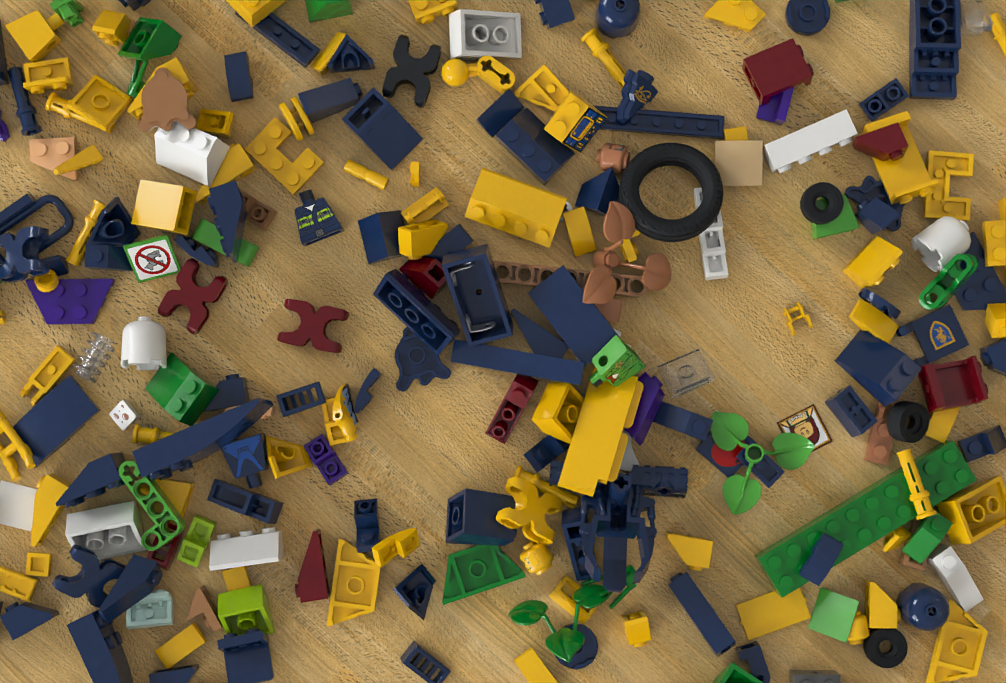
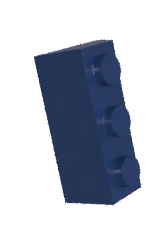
[496,108,575,186]

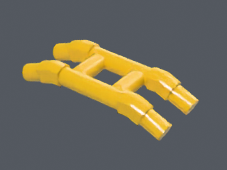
[0,410,36,482]

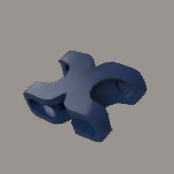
[0,226,49,283]
[52,545,126,608]

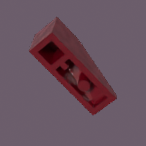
[295,529,331,603]

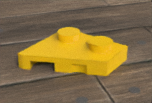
[704,0,766,32]

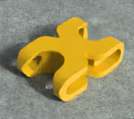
[496,477,564,545]

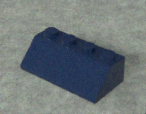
[373,269,462,356]

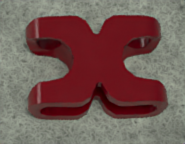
[158,258,228,335]
[277,299,349,353]

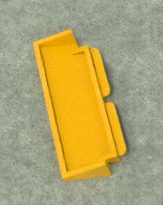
[557,366,644,497]

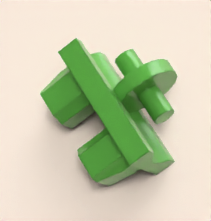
[50,0,84,27]

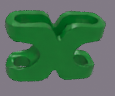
[919,254,979,310]

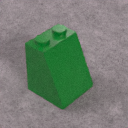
[305,0,353,23]

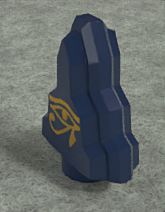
[616,69,658,124]

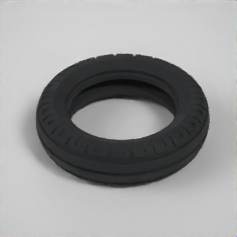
[619,143,723,242]

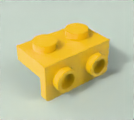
[23,57,74,94]

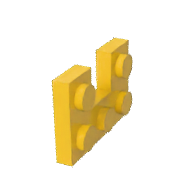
[245,117,325,196]
[923,150,974,222]

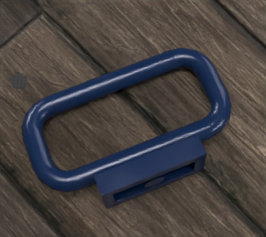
[0,194,74,267]

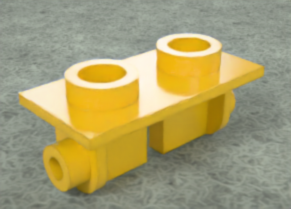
[401,187,450,225]

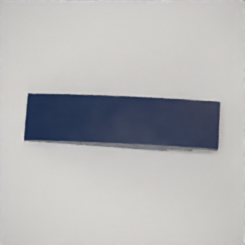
[909,0,961,100]

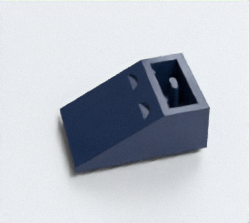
[342,87,423,170]
[207,181,247,263]
[56,452,131,508]

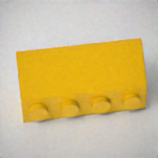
[465,168,567,248]

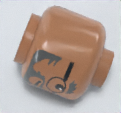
[596,143,630,174]

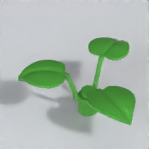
[711,411,815,515]

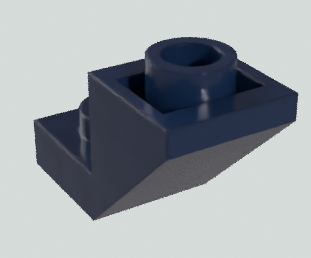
[524,435,570,473]
[354,499,380,553]

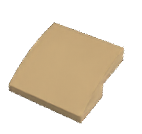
[715,140,764,186]

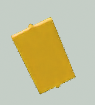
[736,587,811,640]

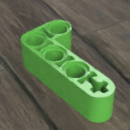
[119,460,185,551]

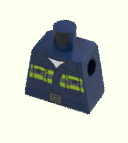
[294,190,344,247]

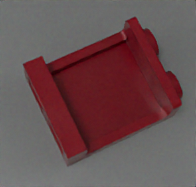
[742,38,814,106]
[918,355,988,413]

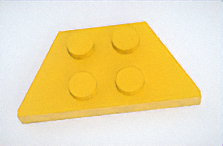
[326,538,381,626]
[926,598,988,683]

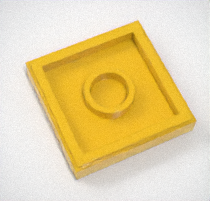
[68,74,133,132]

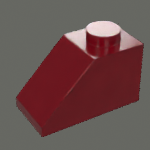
[852,122,908,162]

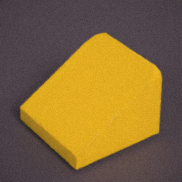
[883,526,911,552]

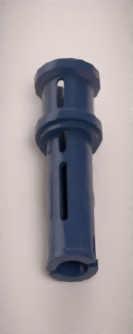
[7,67,42,136]

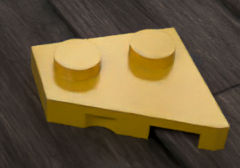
[513,64,570,112]

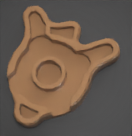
[138,68,197,132]

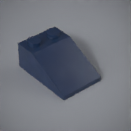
[834,330,922,407]

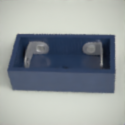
[442,244,514,347]

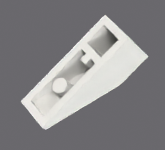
[927,544,984,612]

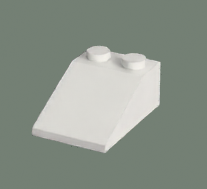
[449,9,522,60]

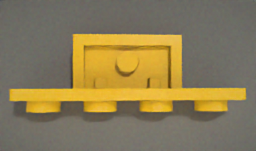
[982,198,1006,289]

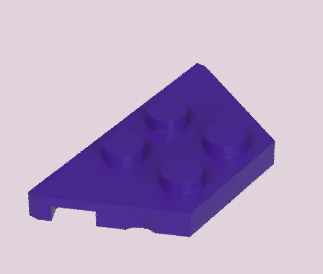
[26,279,115,325]

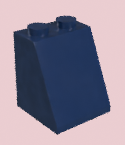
[446,488,517,546]

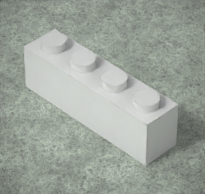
[763,109,858,174]

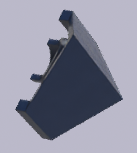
[328,34,375,73]
[575,167,620,216]
[86,197,141,247]
[393,564,436,620]

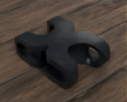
[382,34,441,108]

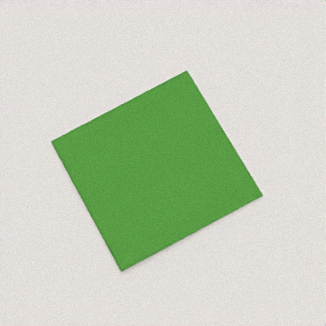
[808,588,859,643]

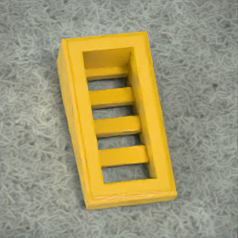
[53,145,103,175]

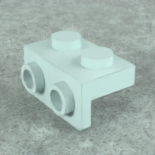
[126,589,174,630]

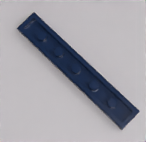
[593,105,724,139]
[451,339,586,385]

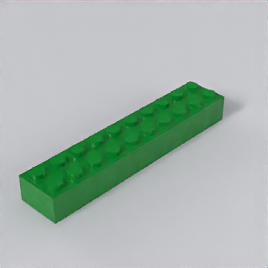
[754,440,977,598]

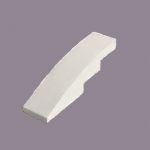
[694,187,729,280]

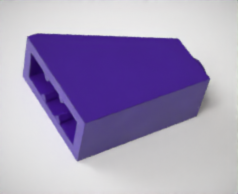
[623,372,665,446]

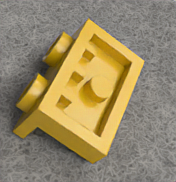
[408,0,458,25]

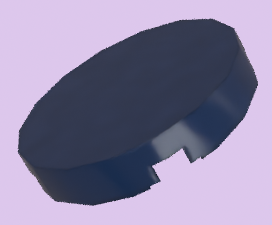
[785,0,830,36]
[858,288,901,319]
[555,623,598,670]

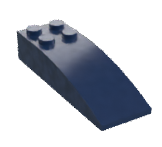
[132,398,273,480]
[67,609,134,683]

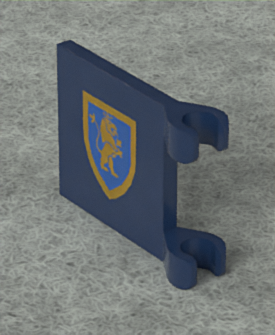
[896,304,969,367]

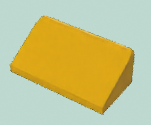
[311,32,346,76]
[549,574,598,624]

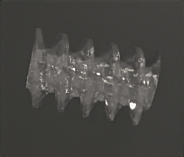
[73,332,118,383]

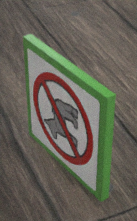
[123,234,181,283]

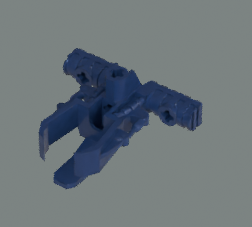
[549,460,688,593]

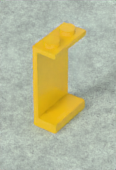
[862,111,939,204]

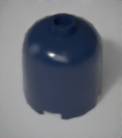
[595,0,640,39]
[896,583,950,631]

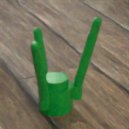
[126,60,148,98]
[581,565,637,609]

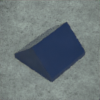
[358,210,405,264]

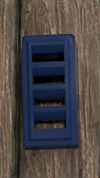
[276,381,327,417]
[400,641,451,683]

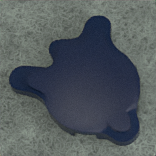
[844,176,905,232]
[395,327,451,392]

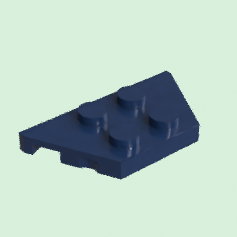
[955,231,1006,311]

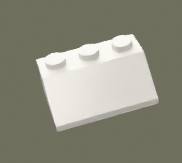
[154,121,230,187]
[65,501,146,560]
[209,527,285,571]

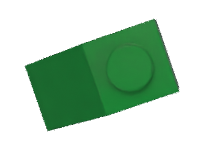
[901,511,953,564]

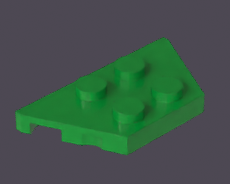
[442,545,526,605]

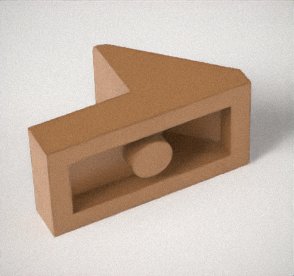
[187,585,223,632]

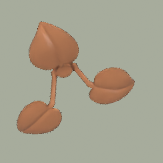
[582,201,671,304]

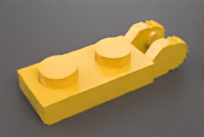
[19,345,77,406]

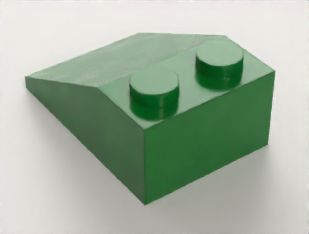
[145,352,219,426]

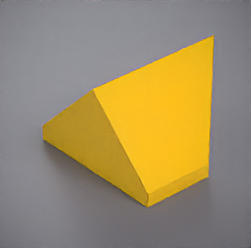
[266,435,312,479]

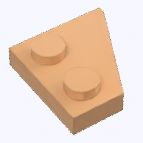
[29,137,78,181]

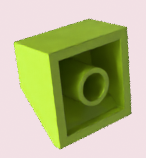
[217,584,275,636]

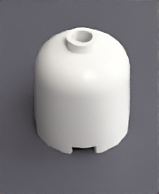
[911,216,971,272]
[121,316,167,370]

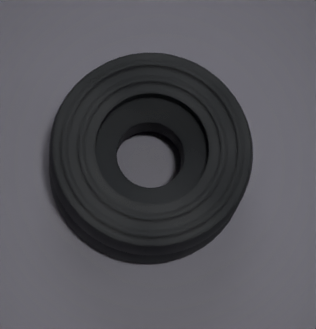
[800,182,844,225]
[887,401,929,443]
[863,628,908,668]

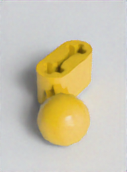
[441,56,515,93]

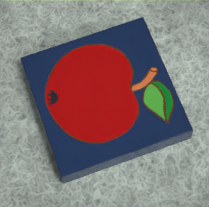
[695,431,758,478]

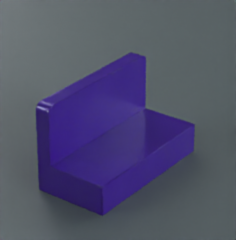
[756,87,794,125]

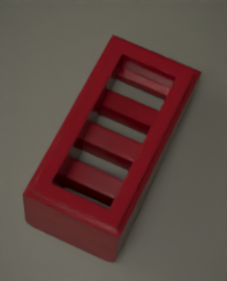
[147,522,185,571]

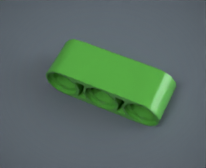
[192,218,259,267]

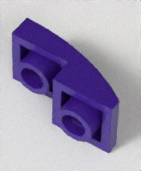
[304,434,349,486]

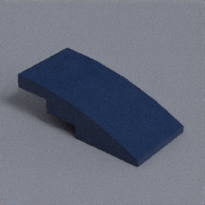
[528,265,620,367]
[13,375,101,468]

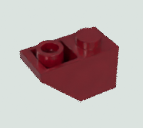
[399,256,448,299]

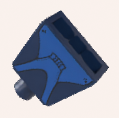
[221,433,269,489]

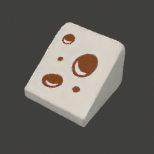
[109,399,141,431]

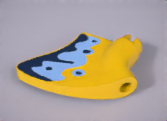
[332,383,359,442]

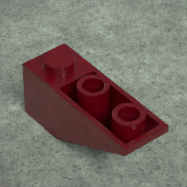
[485,374,539,444]

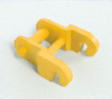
[783,302,813,336]

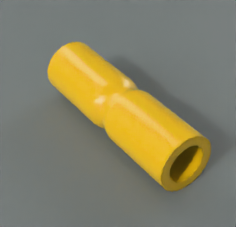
[343,159,389,191]

